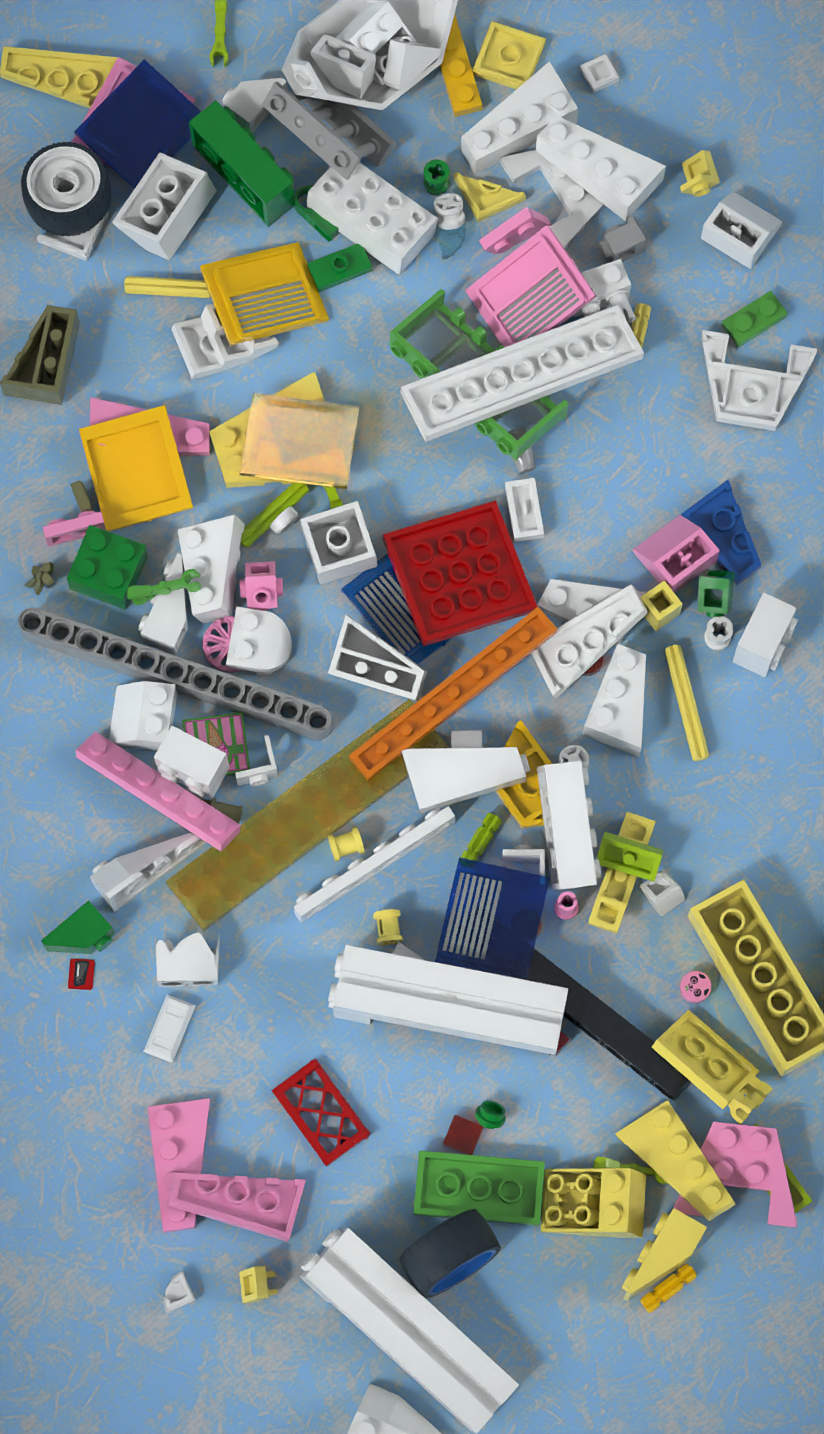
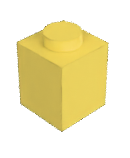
[640,581,683,631]

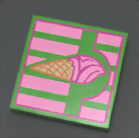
[182,712,250,777]

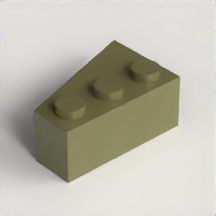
[0,305,80,405]

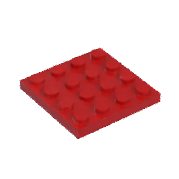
[382,500,538,646]

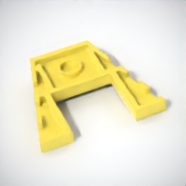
[209,372,349,488]

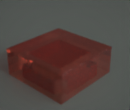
[443,1115,484,1155]

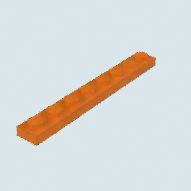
[349,607,558,782]

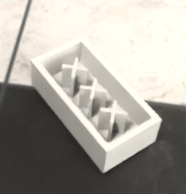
[307,162,438,275]
[537,761,601,889]

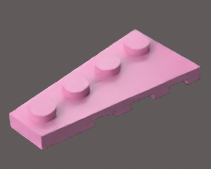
[90,397,210,456]
[148,1098,211,1233]
[167,1172,306,1242]

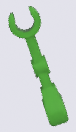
[127,569,201,605]

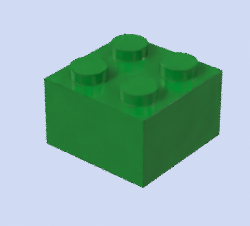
[67,525,148,610]

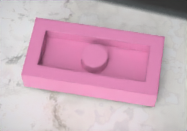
[43,511,106,547]

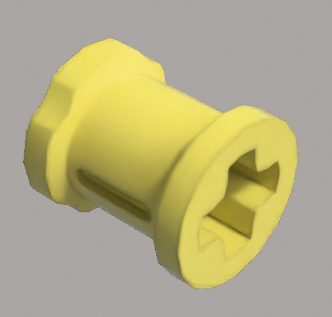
[327,827,365,862]
[373,909,403,946]

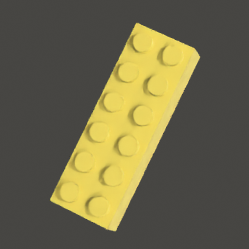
[687,879,824,1077]

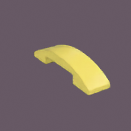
[588,812,656,934]

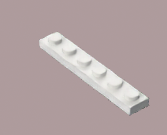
[294,806,455,923]

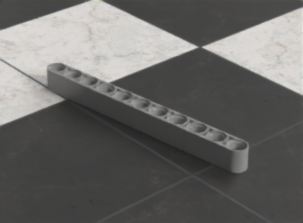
[18,607,332,740]

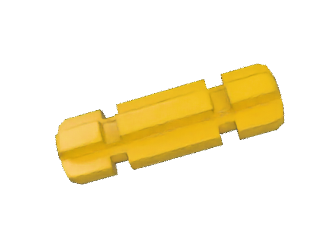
[640,1264,697,1313]

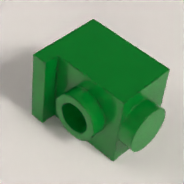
[697,569,735,617]

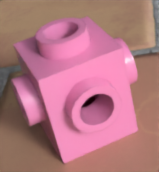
[240,561,283,611]

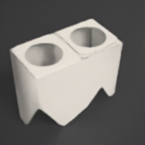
[155,932,220,987]

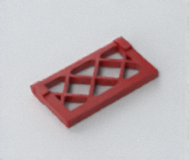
[271,1059,371,1167]

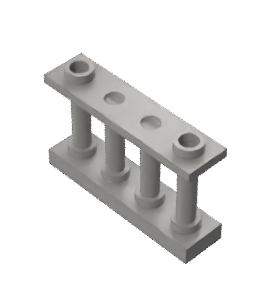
[262,81,396,180]

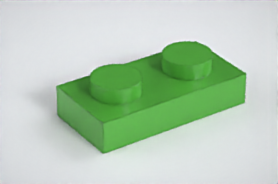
[721,291,788,348]

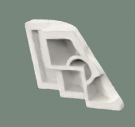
[171,304,279,380]

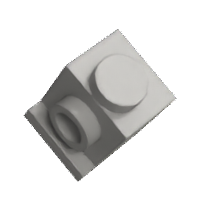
[598,215,646,262]

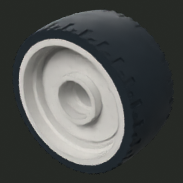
[21,142,111,236]

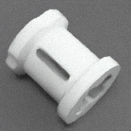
[704,616,733,651]

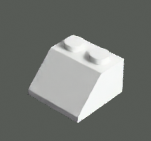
[109,681,177,751]

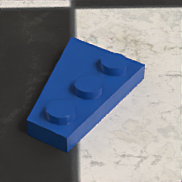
[681,479,762,585]

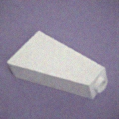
[402,747,530,814]

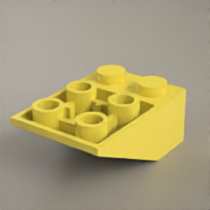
[541,1168,646,1238]
[622,1208,707,1301]

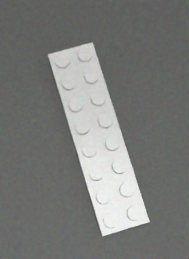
[400,305,644,442]

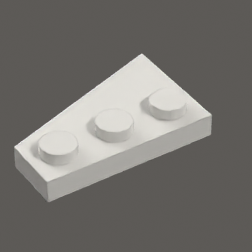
[537,579,645,646]

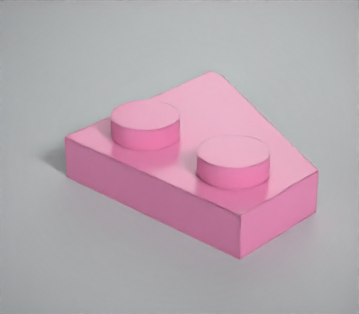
[479,207,552,255]

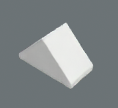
[383,40,442,90]

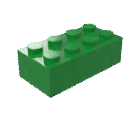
[189,100,295,227]

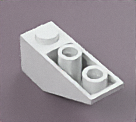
[138,553,188,655]

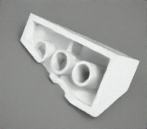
[90,832,207,912]

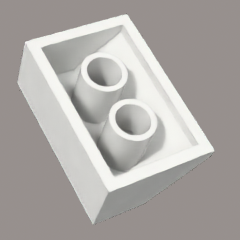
[112,153,217,261]

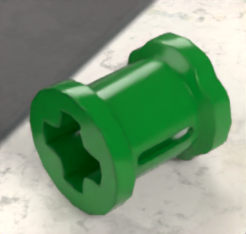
[423,159,450,195]

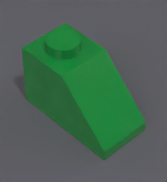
[41,900,115,954]

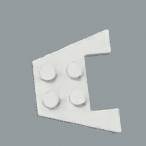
[500,150,605,249]
[701,330,817,431]

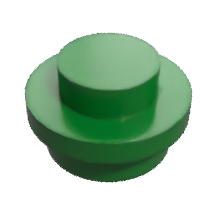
[475,1100,506,1129]

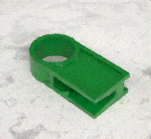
[294,185,340,242]

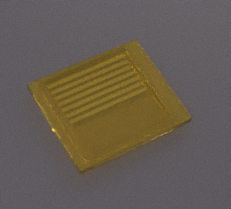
[239,393,360,489]

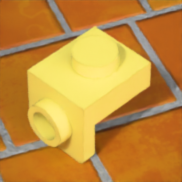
[680,150,720,197]

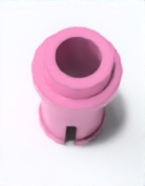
[554,891,579,920]

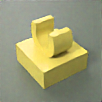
[239,1266,278,1304]

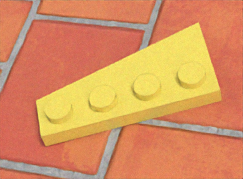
[0,46,118,108]
[615,1100,736,1221]

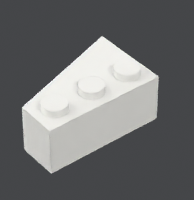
[328,615,428,701]
[583,644,646,757]

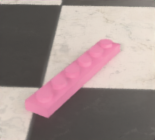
[76,731,241,851]

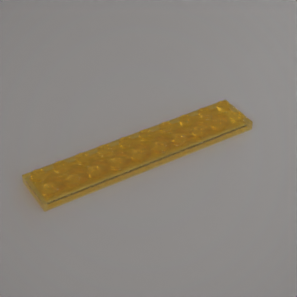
[165,699,447,932]

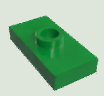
[307,243,373,292]

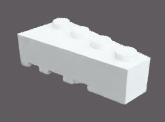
[461,61,578,175]
[536,116,666,221]

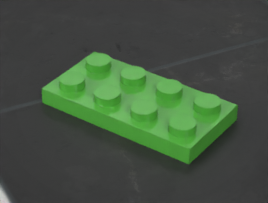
[413,1150,545,1226]

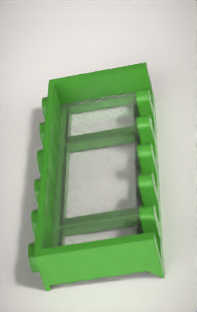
[389,289,569,461]

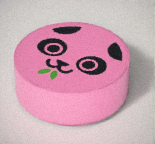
[680,971,711,1004]

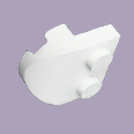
[226,606,292,676]

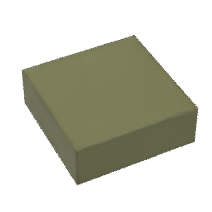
[70,480,93,513]

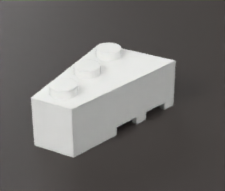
[178,515,245,624]

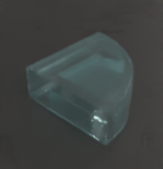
[436,224,466,260]

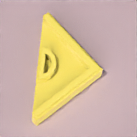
[453,172,526,222]

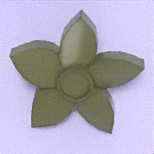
[24,561,55,596]

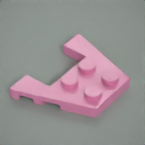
[674,1122,797,1228]

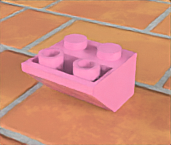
[633,515,720,593]

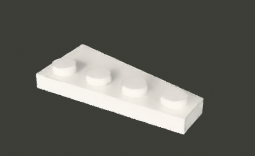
[531,584,648,699]

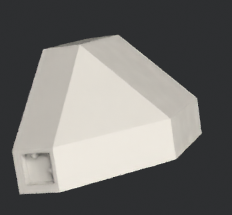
[282,0,458,110]

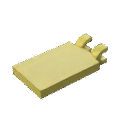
[652,1010,773,1125]

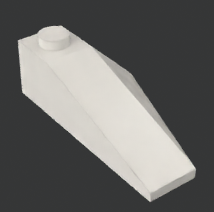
[347,1384,442,1434]

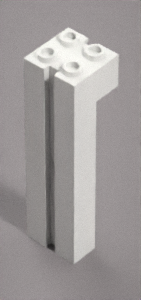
[328,945,568,1055]
[299,1228,519,1434]

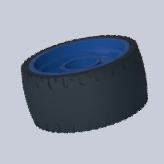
[399,1209,501,1298]

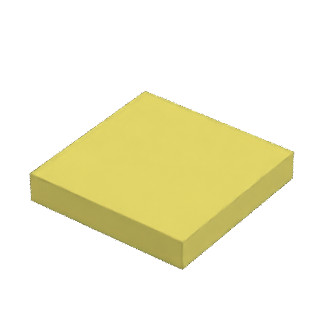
[472,21,546,90]

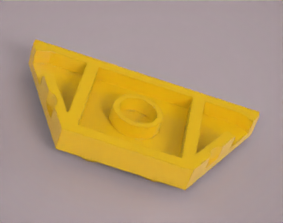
[495,720,589,829]

